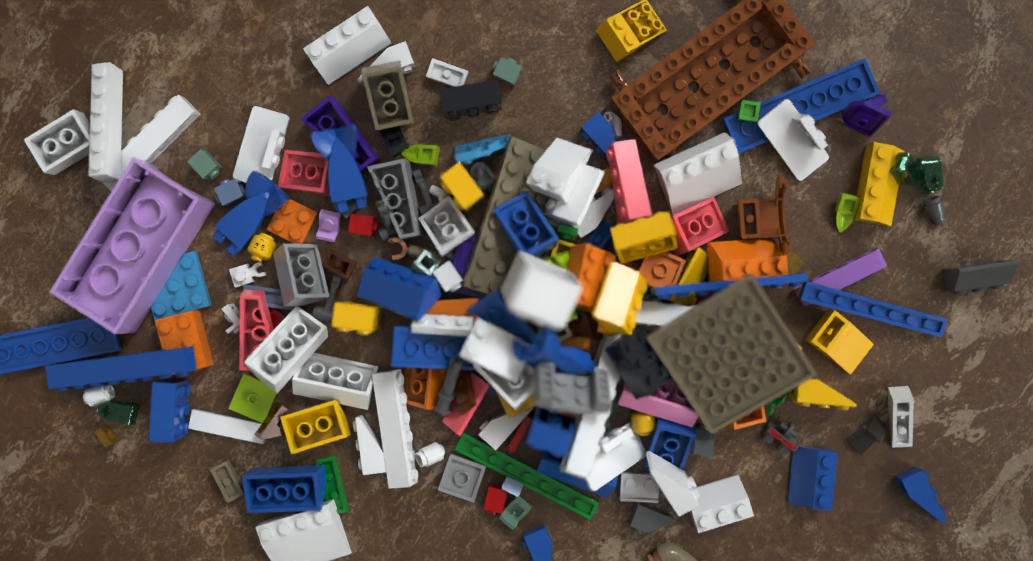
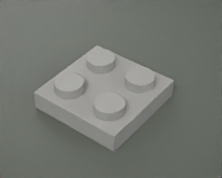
[438,453,486,503]

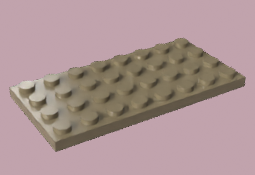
[462,137,560,294]

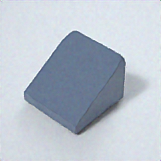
[501,476,524,497]

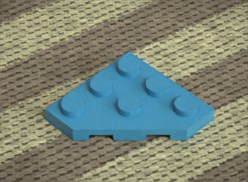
[455,134,512,164]
[151,251,212,320]

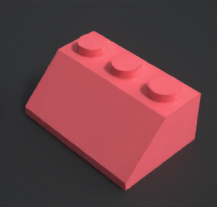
[442,370,490,436]

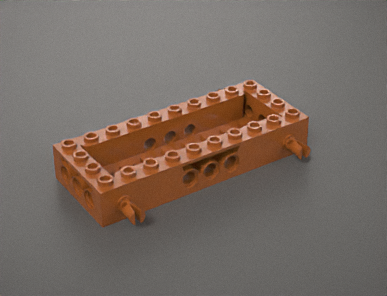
[609,0,816,164]

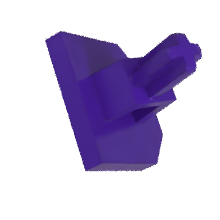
[841,94,892,137]

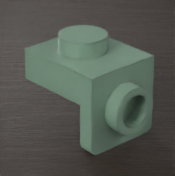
[499,496,532,530]

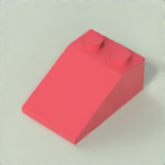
[278,150,330,196]
[671,197,729,256]

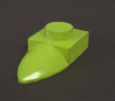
[401,144,440,166]
[834,193,861,232]

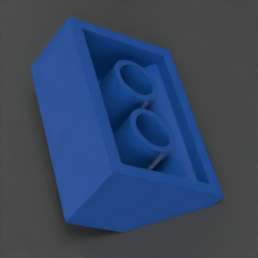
[787,445,838,511]

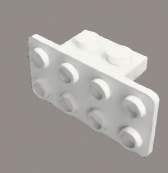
[757,99,829,181]
[233,106,290,183]
[585,422,646,491]

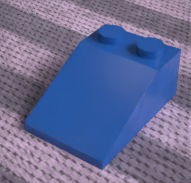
[493,191,559,258]
[642,416,696,472]

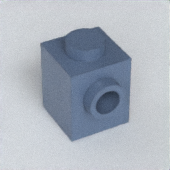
[214,179,246,207]

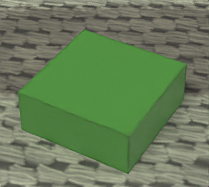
[737,100,761,123]

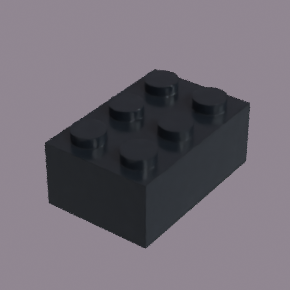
[439,80,502,121]
[605,325,672,399]

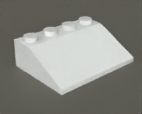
[654,132,742,215]
[255,499,352,561]

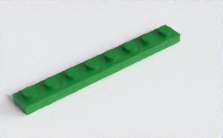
[455,432,600,520]

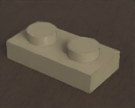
[210,459,244,503]

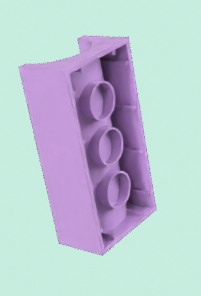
[50,157,216,334]

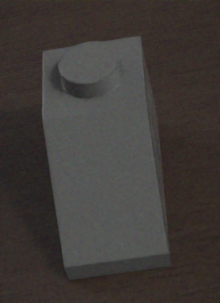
[690,423,715,459]
[628,502,674,534]

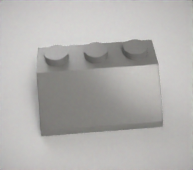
[273,244,329,307]

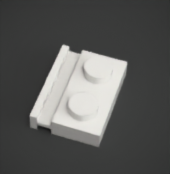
[619,472,659,503]

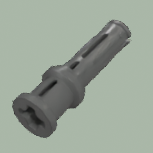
[434,357,463,415]

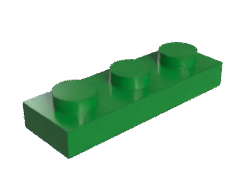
[316,455,349,514]

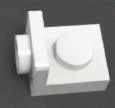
[222,303,240,334]

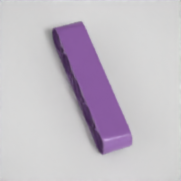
[794,248,887,306]

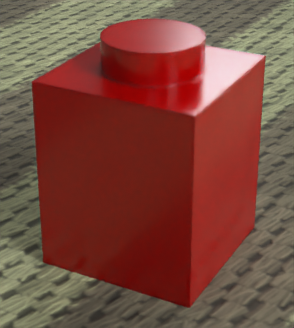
[348,213,379,237]
[484,483,507,515]

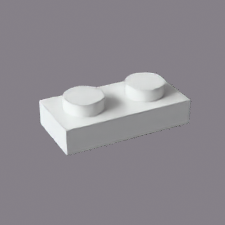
[426,58,469,87]

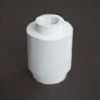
[83,383,115,407]
[415,442,445,467]

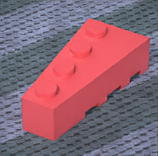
[606,140,652,225]
[239,289,274,371]

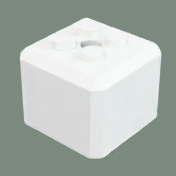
[501,251,583,330]

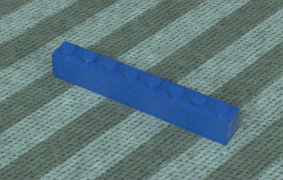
[45,346,197,391]

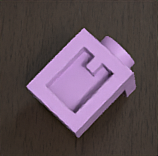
[316,209,340,242]

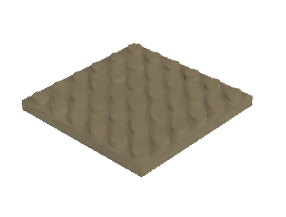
[646,273,817,434]

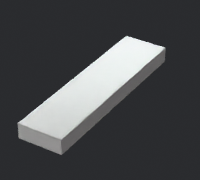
[188,409,265,444]

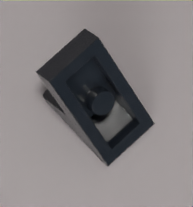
[380,126,410,157]

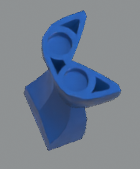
[310,125,368,212]
[213,171,290,255]
[512,325,595,376]

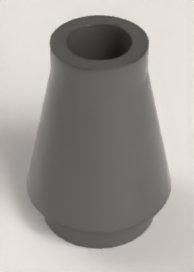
[923,196,946,226]

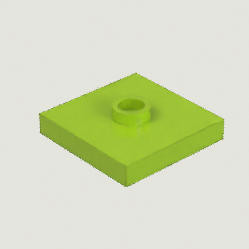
[228,373,278,423]

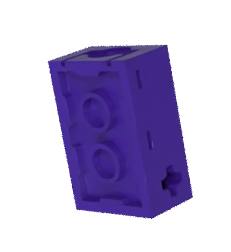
[450,236,485,299]

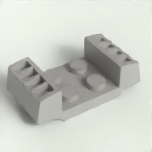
[533,362,611,415]

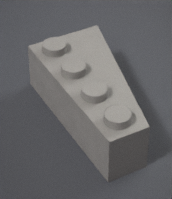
[367,159,424,240]

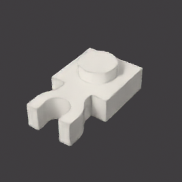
[229,262,267,288]

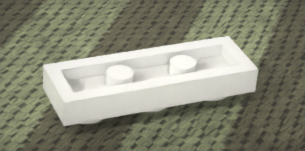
[411,314,473,336]

